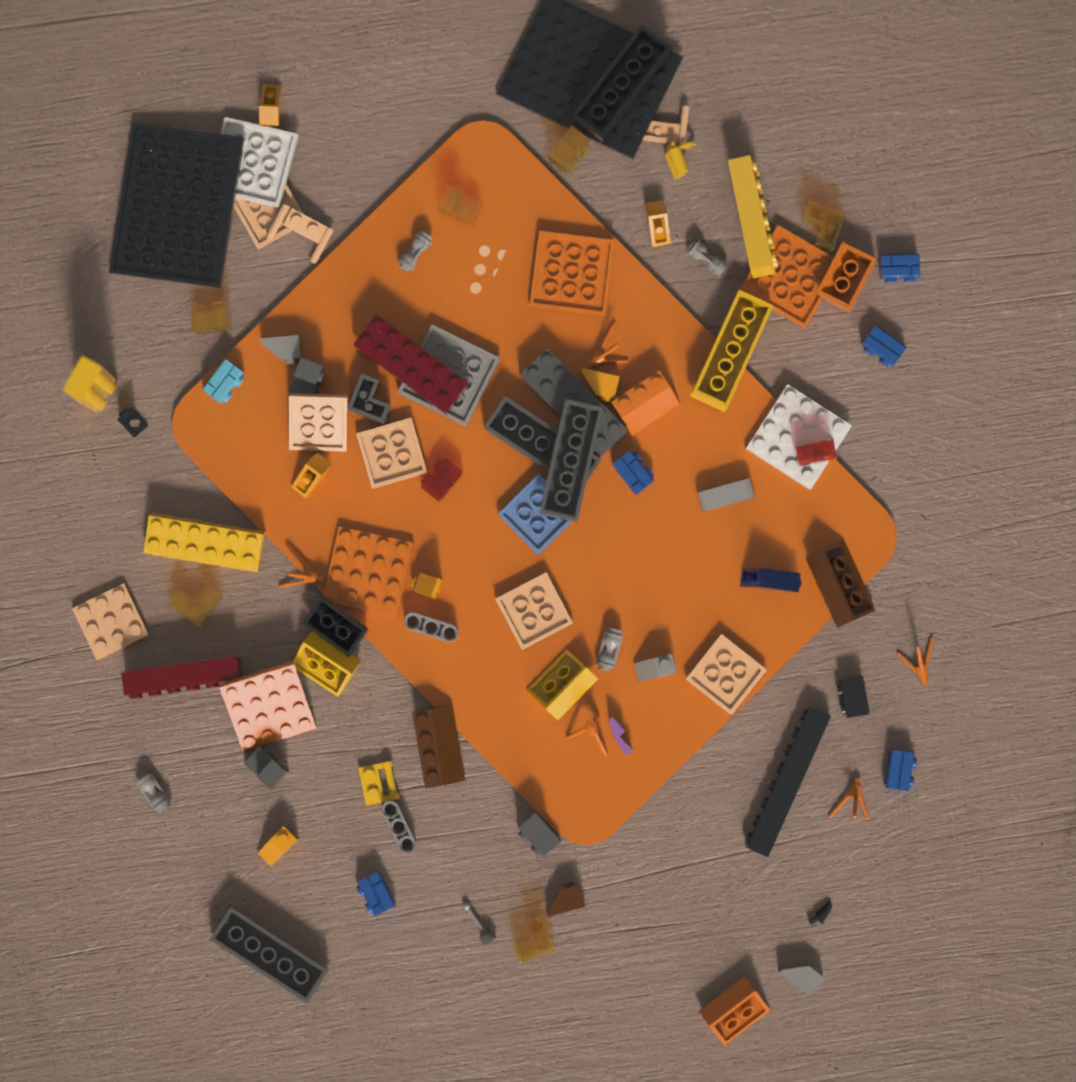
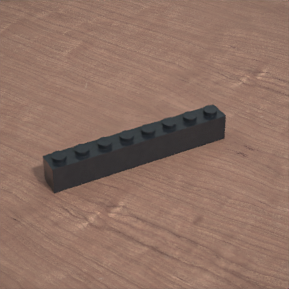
[745,707,831,857]

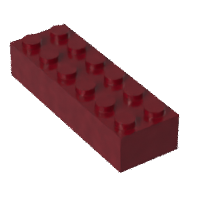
[353,314,469,415]
[121,656,242,699]

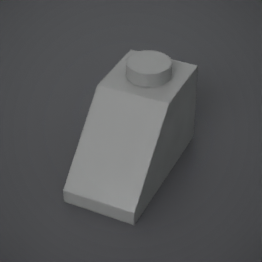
[260,335,302,364]
[634,654,677,682]
[779,965,824,996]

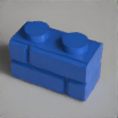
[879,254,920,283]
[861,325,907,367]
[612,450,655,495]
[884,749,917,791]
[356,871,396,916]

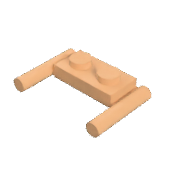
[643,106,690,144]
[266,203,334,264]

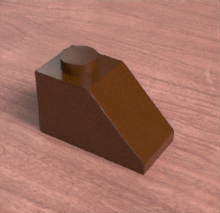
[547,881,585,917]

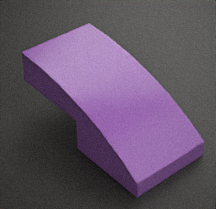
[609,717,633,756]

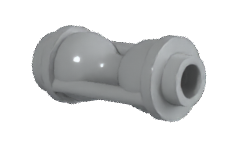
[397,230,433,272]
[688,240,728,277]
[596,627,623,672]
[136,772,172,814]

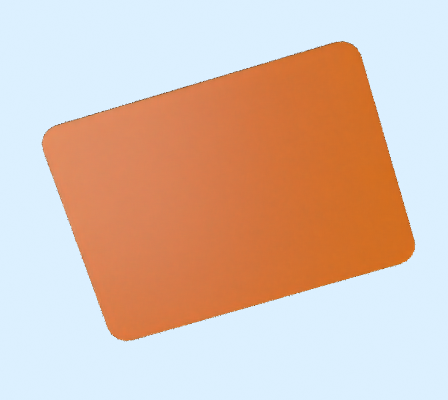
[172,120,897,845]

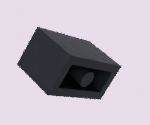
[836,676,870,718]

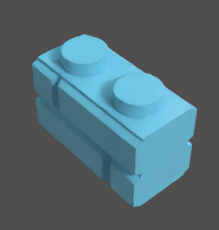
[202,359,245,404]

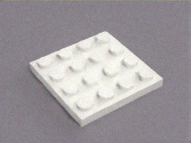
[220,117,299,208]
[746,384,852,490]

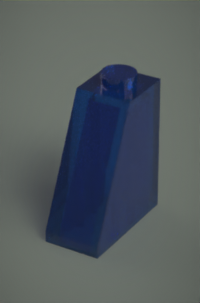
[740,568,801,592]

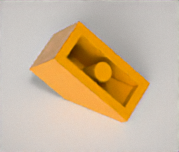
[259,85,282,126]
[645,200,671,247]
[581,368,619,403]
[291,452,332,498]
[412,573,442,599]
[258,826,299,866]

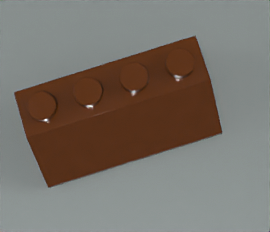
[806,541,876,628]
[412,704,466,789]

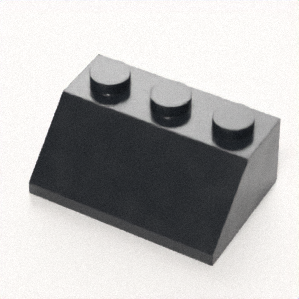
[303,595,368,657]

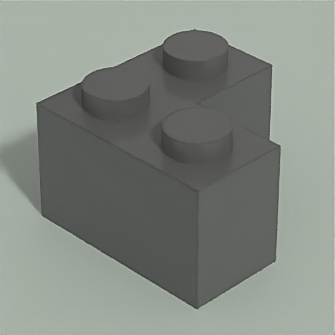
[288,357,326,396]
[348,373,391,425]
[244,746,289,790]
[518,812,561,857]

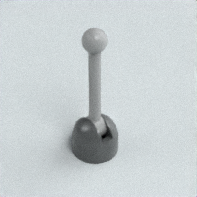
[463,902,496,946]

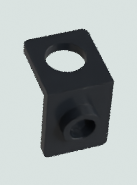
[117,407,148,438]

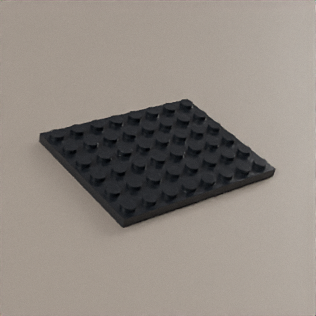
[496,0,683,160]
[109,123,245,288]

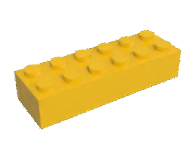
[728,155,778,278]
[690,290,774,412]
[63,356,117,413]
[144,512,266,572]

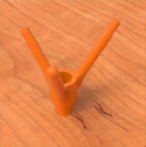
[586,322,629,369]
[279,543,325,588]
[897,637,934,685]
[566,714,608,757]
[828,778,869,819]

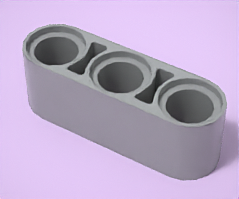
[697,478,756,512]
[404,613,459,642]
[382,801,416,853]

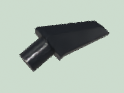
[808,900,832,927]

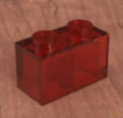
[794,439,837,467]
[421,458,463,503]

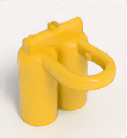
[665,141,696,179]

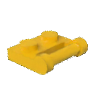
[358,761,400,806]

